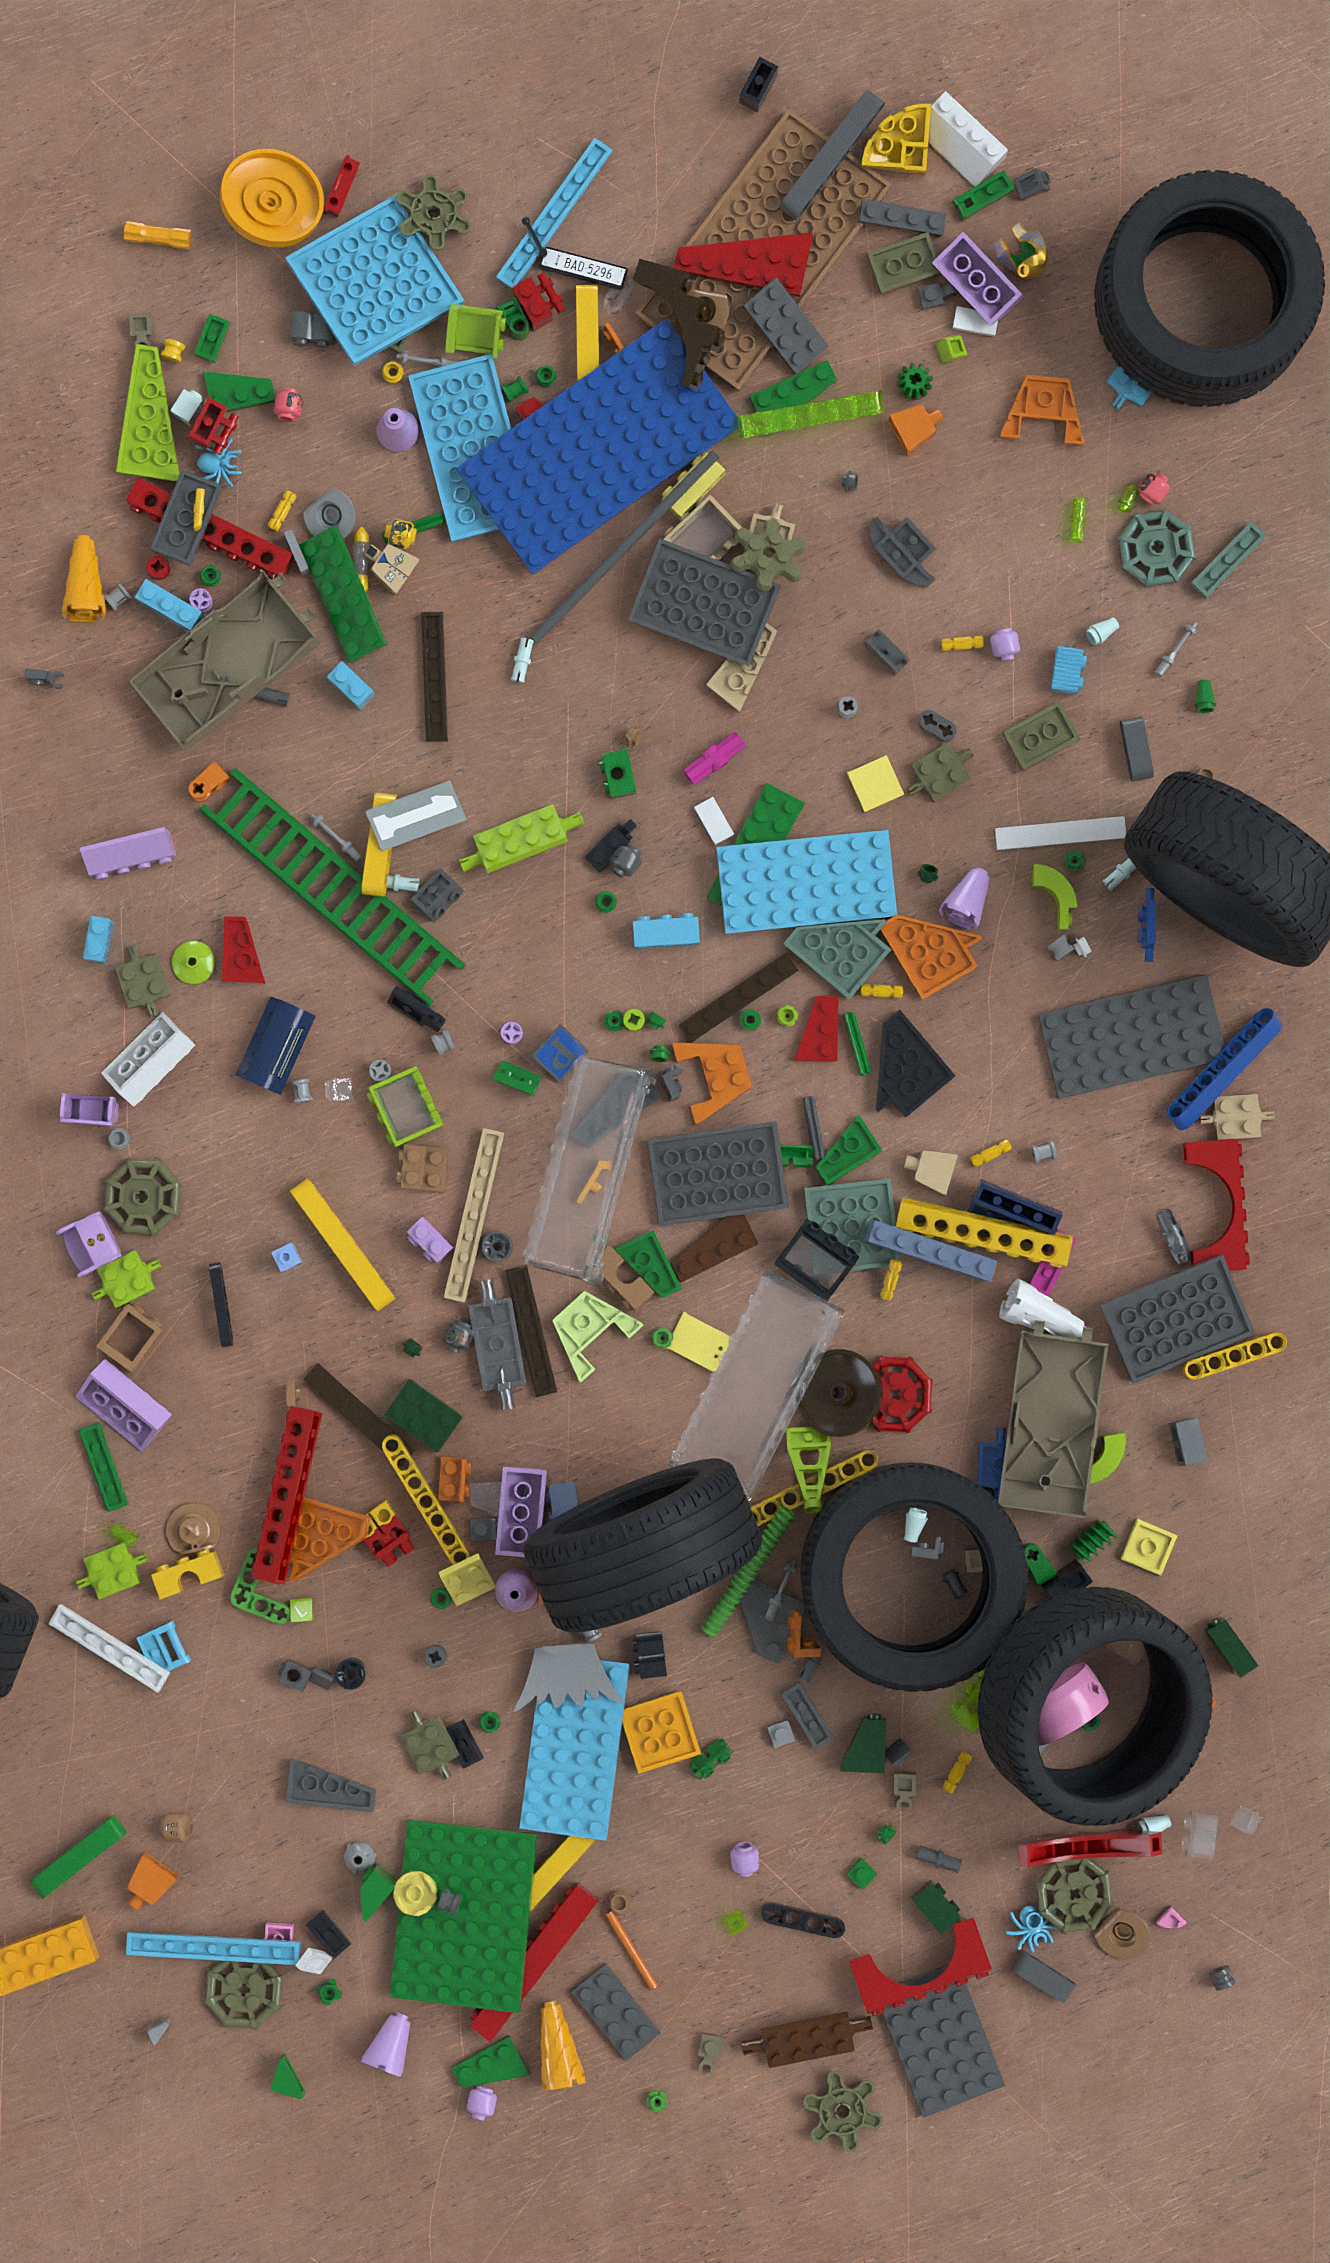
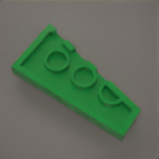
[749,360,837,436]

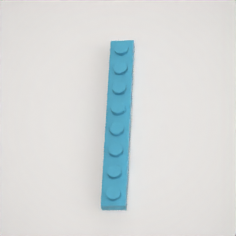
[496,138,612,290]
[126,1931,301,1965]

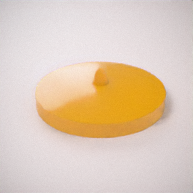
[220,149,324,247]

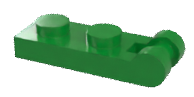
[952,170,1015,221]

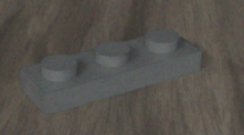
[781,1682,834,1750]

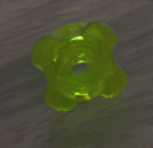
[723,1910,748,1936]

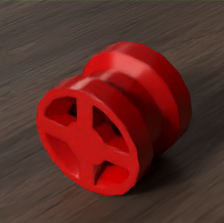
[147,556,170,580]

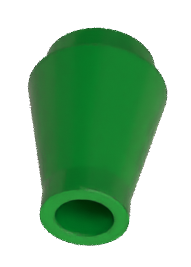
[1194,679,1216,713]

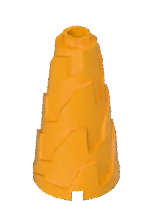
[62,535,106,622]
[541,2000,586,2091]

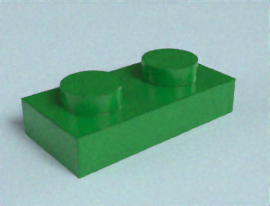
[194,314,231,363]

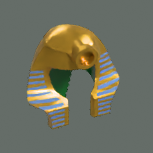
[994,223,1048,279]

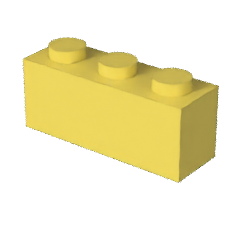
[662,452,726,519]

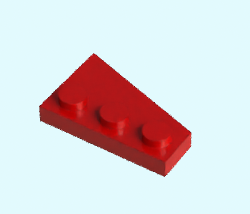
[222,916,265,984]
[794,996,838,1062]

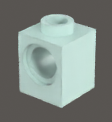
[170,389,204,427]

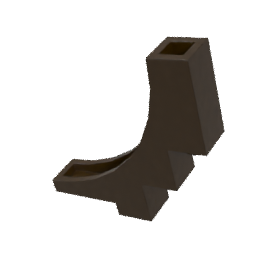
[633,259,725,392]

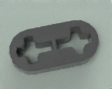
[918,710,957,742]

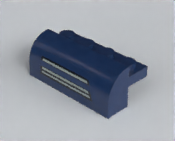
[236,996,316,1095]
[967,1179,1063,1250]

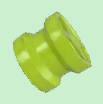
[623,1009,645,1032]

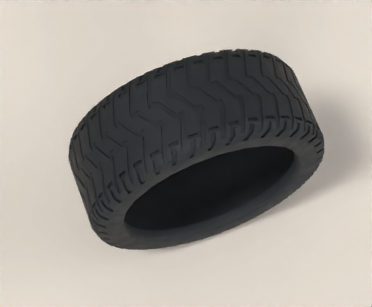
[1124,771,1330,967]
[977,1587,1213,1826]

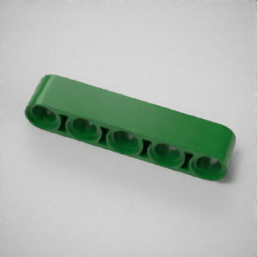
[29,1815,127,1899]

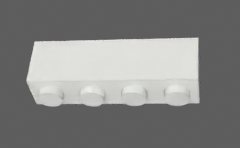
[928,91,1008,187]
[101,1012,195,1107]

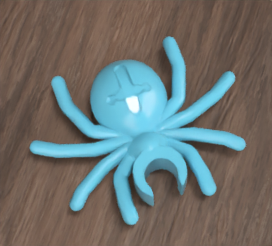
[195,438,242,487]
[1006,1906,1059,1953]

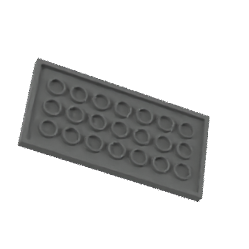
[1038,975,1225,1099]

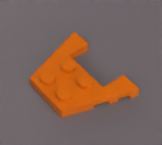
[1000,375,1084,446]
[672,1043,752,1125]

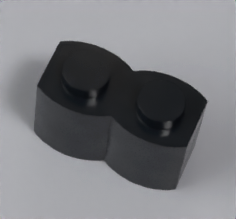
[632,1631,667,1679]

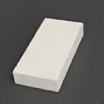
[952,306,998,337]
[694,797,734,845]
[295,1948,332,1974]

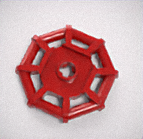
[871,1355,933,1433]

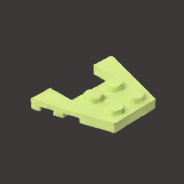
[552,1291,644,1382]

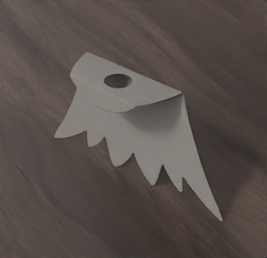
[514,1643,624,1712]

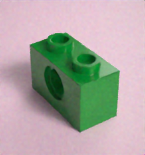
[599,749,636,799]

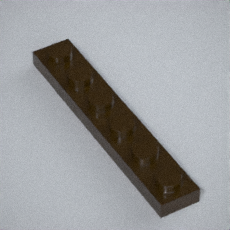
[679,953,799,1043]

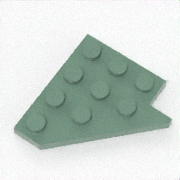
[783,919,892,999]

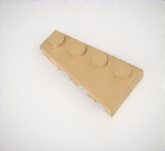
[706,623,777,713]

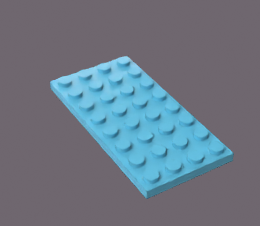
[408,354,511,543]
[716,830,897,934]
[519,1660,630,1841]

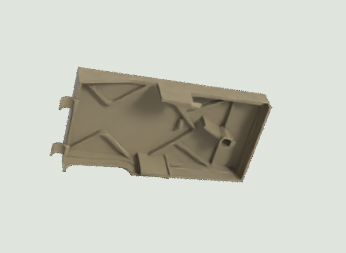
[129,569,321,751]
[998,1320,1109,1519]

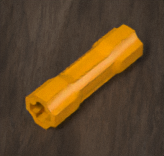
[124,221,191,250]

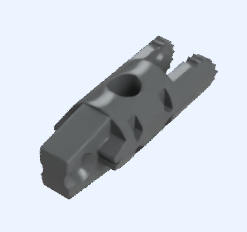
[1156,1208,1192,1264]

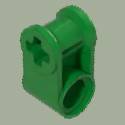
[496,296,530,341]
[1023,1543,1057,1586]

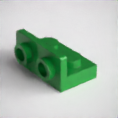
[493,1061,541,1097]

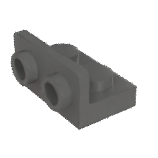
[411,868,464,922]
[660,1065,684,1102]

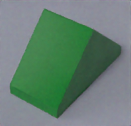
[270,2054,306,2099]

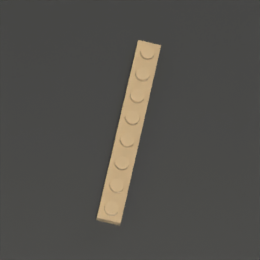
[444,1128,505,1302]

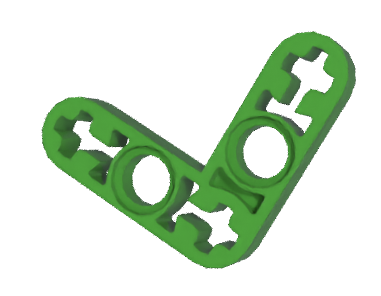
[231,1547,290,1624]

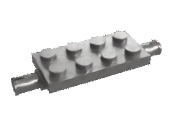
[468,1279,526,1410]

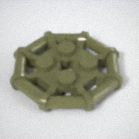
[103,1158,182,1236]
[1035,1858,1114,1935]
[204,1961,284,2030]

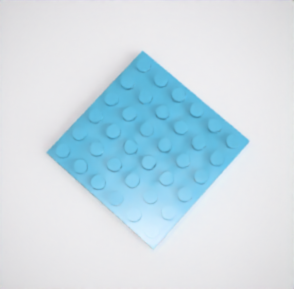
[285,195,464,367]

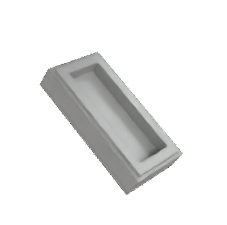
[284,529,310,576]

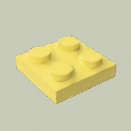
[439,1554,496,1606]

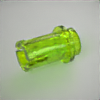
[1117,484,1139,513]
[110,1523,139,1547]

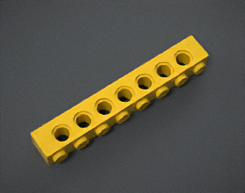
[896,1197,1073,1267]

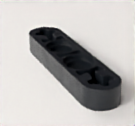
[209,1262,234,1348]
[761,1902,845,1938]

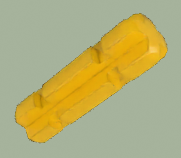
[268,490,296,531]
[941,636,984,651]
[860,984,903,998]
[970,1140,1012,1167]
[880,1259,902,1301]
[943,1751,972,1793]

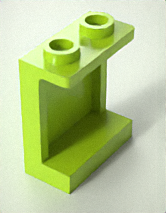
[445,304,506,359]

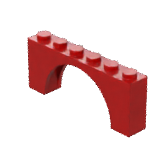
[1183,1139,1250,1271]
[849,1917,992,2016]

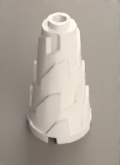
[999,1279,1085,1338]

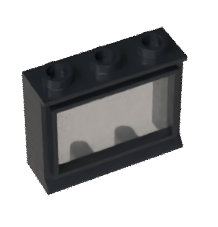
[774,1218,860,1302]

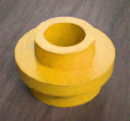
[382,361,404,383]

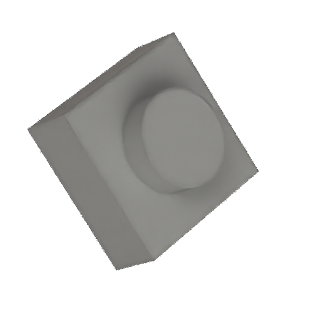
[767,1719,795,1748]

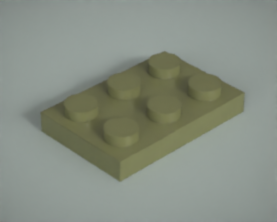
[867,232,942,295]
[1002,701,1080,771]

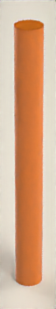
[605,1910,658,1990]

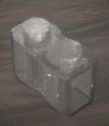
[1182,1811,1219,1860]

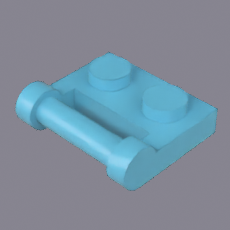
[137,1621,191,1671]

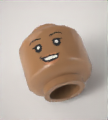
[159,1813,194,1843]

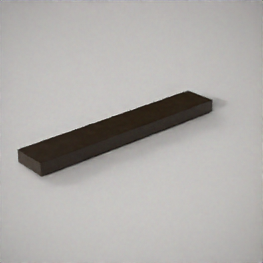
[421,612,448,742]
[506,1265,557,1397]
[304,1363,415,1467]

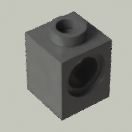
[278,1659,313,1692]

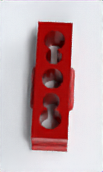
[323,155,360,217]

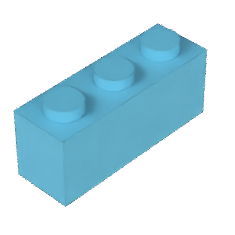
[135,579,205,631]
[633,913,700,949]

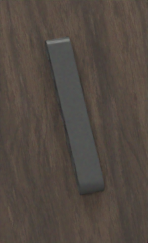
[779,90,885,221]

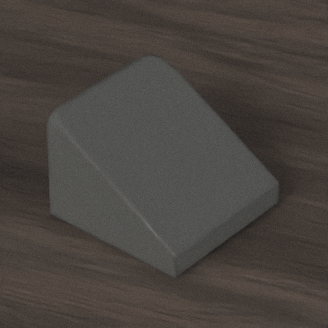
[309,1666,335,1690]
[885,1738,911,1767]

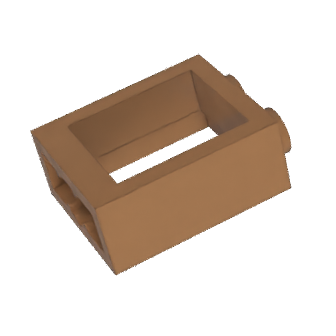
[96,1303,165,1372]

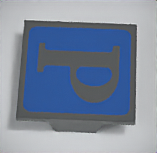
[531,1024,589,1083]

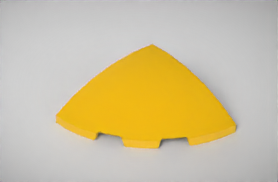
[862,104,931,175]

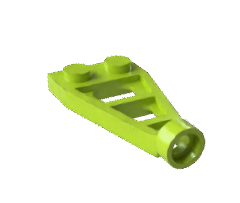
[786,1427,831,1514]

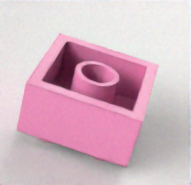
[265,1922,294,1941]

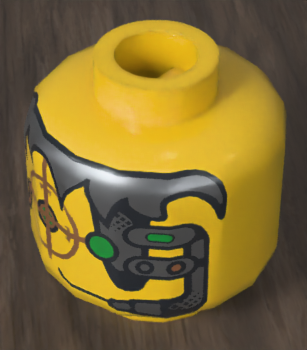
[384,519,417,550]

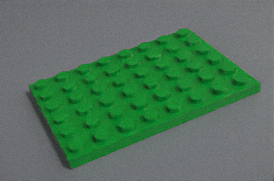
[390,1819,538,2013]

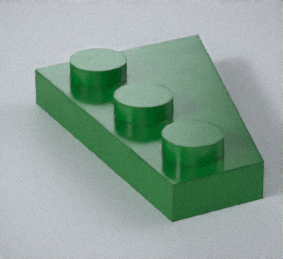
[204,372,276,413]
[816,1115,883,1186]
[615,1230,682,1298]
[451,2035,530,2088]

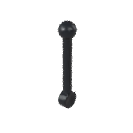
[522,217,547,258]

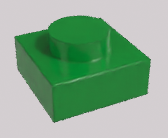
[846,1857,878,1890]

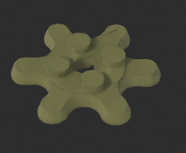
[396,174,471,251]
[730,519,806,591]
[803,2071,883,2152]

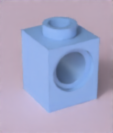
[271,1243,303,1272]

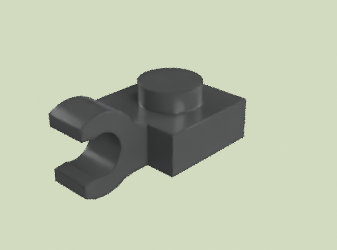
[918,282,957,310]
[24,669,65,689]

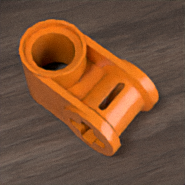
[189,762,230,802]

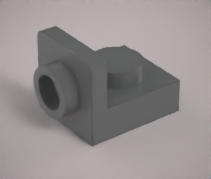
[1014,168,1051,200]
[470,1517,498,1541]
[910,1536,944,1559]

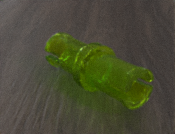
[1069,497,1087,543]

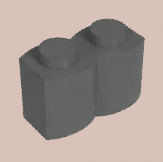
[290,311,335,348]

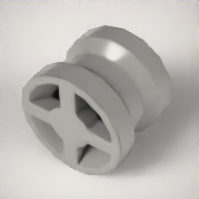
[1047,934,1075,961]
[431,1029,456,1056]
[369,1060,392,1082]

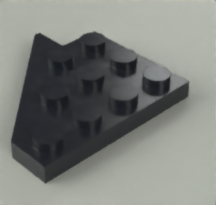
[875,1010,956,1118]

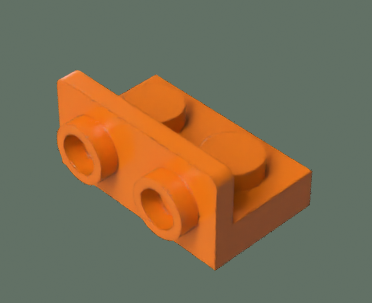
[438,1456,471,1503]

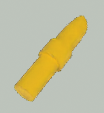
[193,488,205,531]

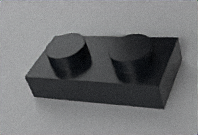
[446,1719,484,1769]
[306,1910,351,1959]

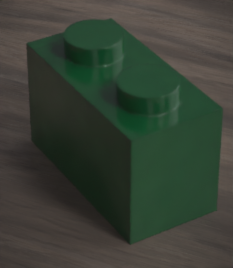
[911,1880,961,1934]

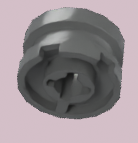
[482,1231,513,1262]

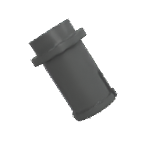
[943,1569,967,1599]
[797,1657,821,1682]

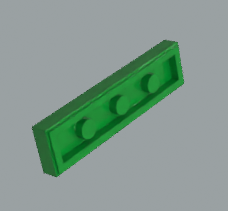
[78,1422,129,1512]

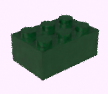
[384,1379,464,1453]

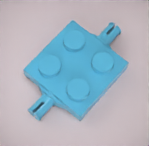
[1106,366,1152,410]

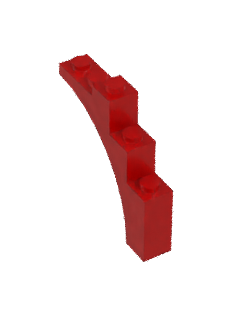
[1018,1829,1163,1868]

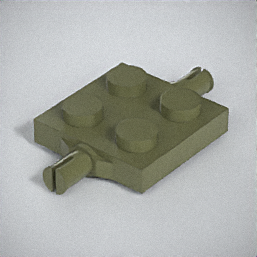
[907,742,974,802]
[115,945,170,1018]
[400,1710,459,1780]

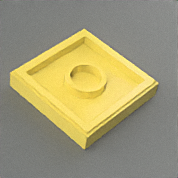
[847,755,904,813]
[1120,1518,1178,1576]

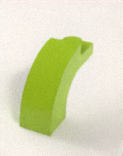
[1032,864,1077,931]
[1090,1432,1126,1484]

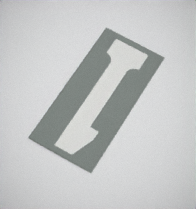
[365,781,467,851]

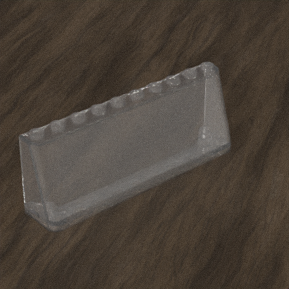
[522,1055,657,1285]
[669,1270,844,1501]

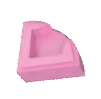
[1155,1906,1187,1929]

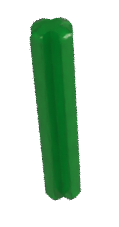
[382,512,444,543]
[843,1012,871,1075]

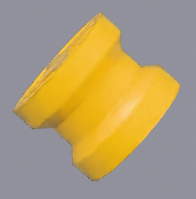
[160,339,186,363]

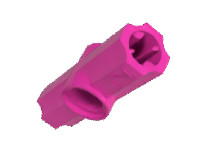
[683,732,746,786]

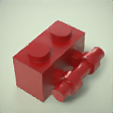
[512,272,565,331]
[186,397,239,455]

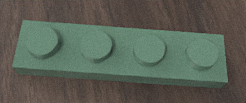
[1191,521,1266,599]

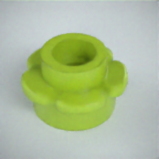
[777,1005,798,1027]

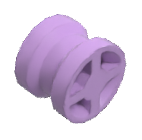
[189,588,213,613]
[501,1022,523,1044]

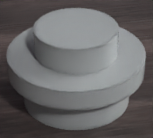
[108,1128,130,1150]

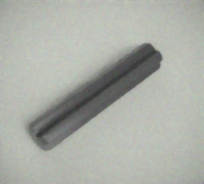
[803,1096,825,1160]

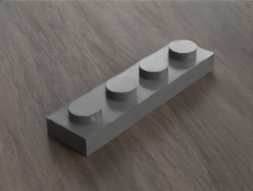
[858,199,946,236]

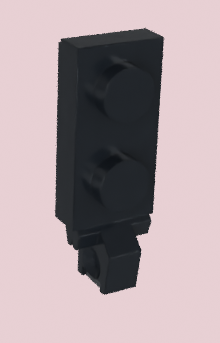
[584,819,637,873]
[387,986,446,1032]

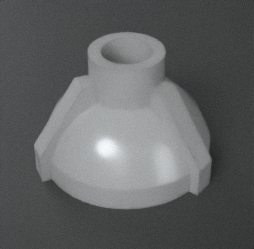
[344,1841,377,1874]

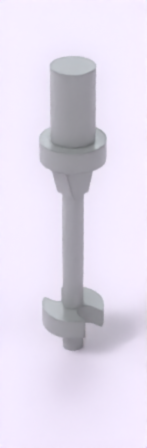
[396,350,460,367]
[1155,621,1197,677]
[310,814,362,862]
[765,1560,798,1621]

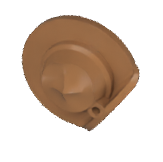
[678,289,729,329]
[166,1503,221,1555]
[1095,1907,1150,1959]

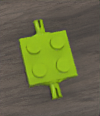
[91,1250,162,1309]
[76,1543,149,1600]

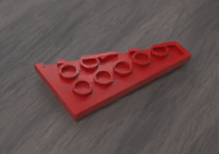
[674,232,813,297]

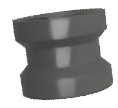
[424,1644,447,1668]
[438,1889,463,1916]
[1209,1965,1236,1991]

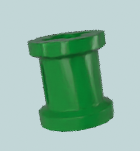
[501,376,529,403]

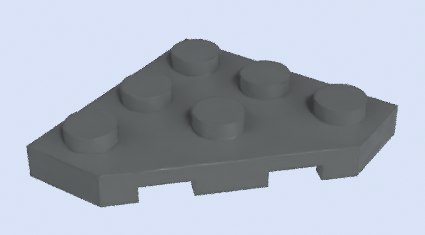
[740,1579,806,1664]

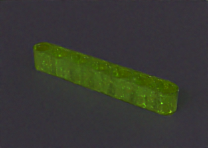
[736,391,885,439]

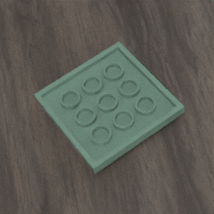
[804,1179,900,1275]

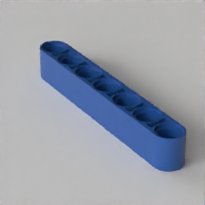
[1166,1008,1282,1130]

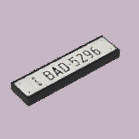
[540,246,628,290]

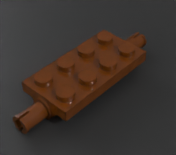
[741,2011,873,2068]

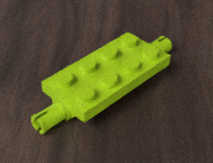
[459,804,585,873]

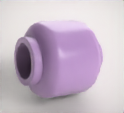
[990,628,1020,661]
[730,1842,760,1877]
[466,2086,497,2120]

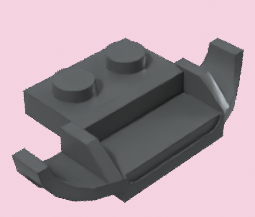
[869,516,937,587]

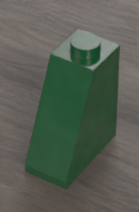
[1204,1617,1259,1678]
[839,1713,886,1773]

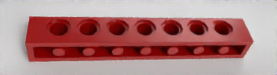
[126,477,294,580]
[252,1406,323,1585]

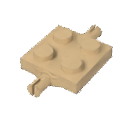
[743,503,796,575]
[1200,1094,1275,1140]

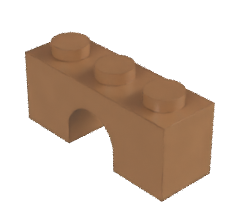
[591,1245,654,1310]

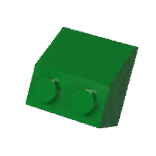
[360,1864,397,1922]

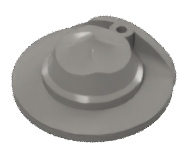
[303,487,355,539]

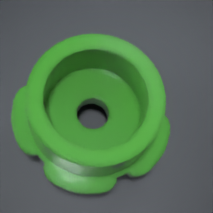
[652,1327,673,1349]
[646,2090,668,2112]

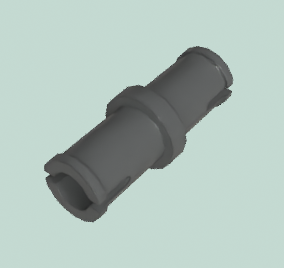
[916,1845,962,1873]

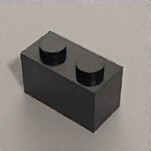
[739,57,779,112]

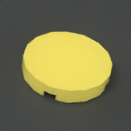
[393,1871,437,1916]

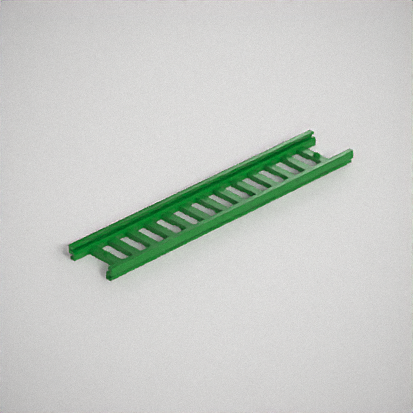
[199,768,466,1007]

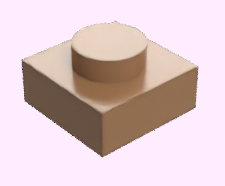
[286,1383,301,1406]

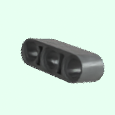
[1120,716,1154,781]
[1011,1950,1076,2003]

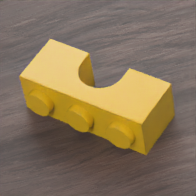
[151,1549,224,1599]

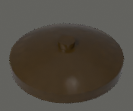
[796,1349,883,1437]

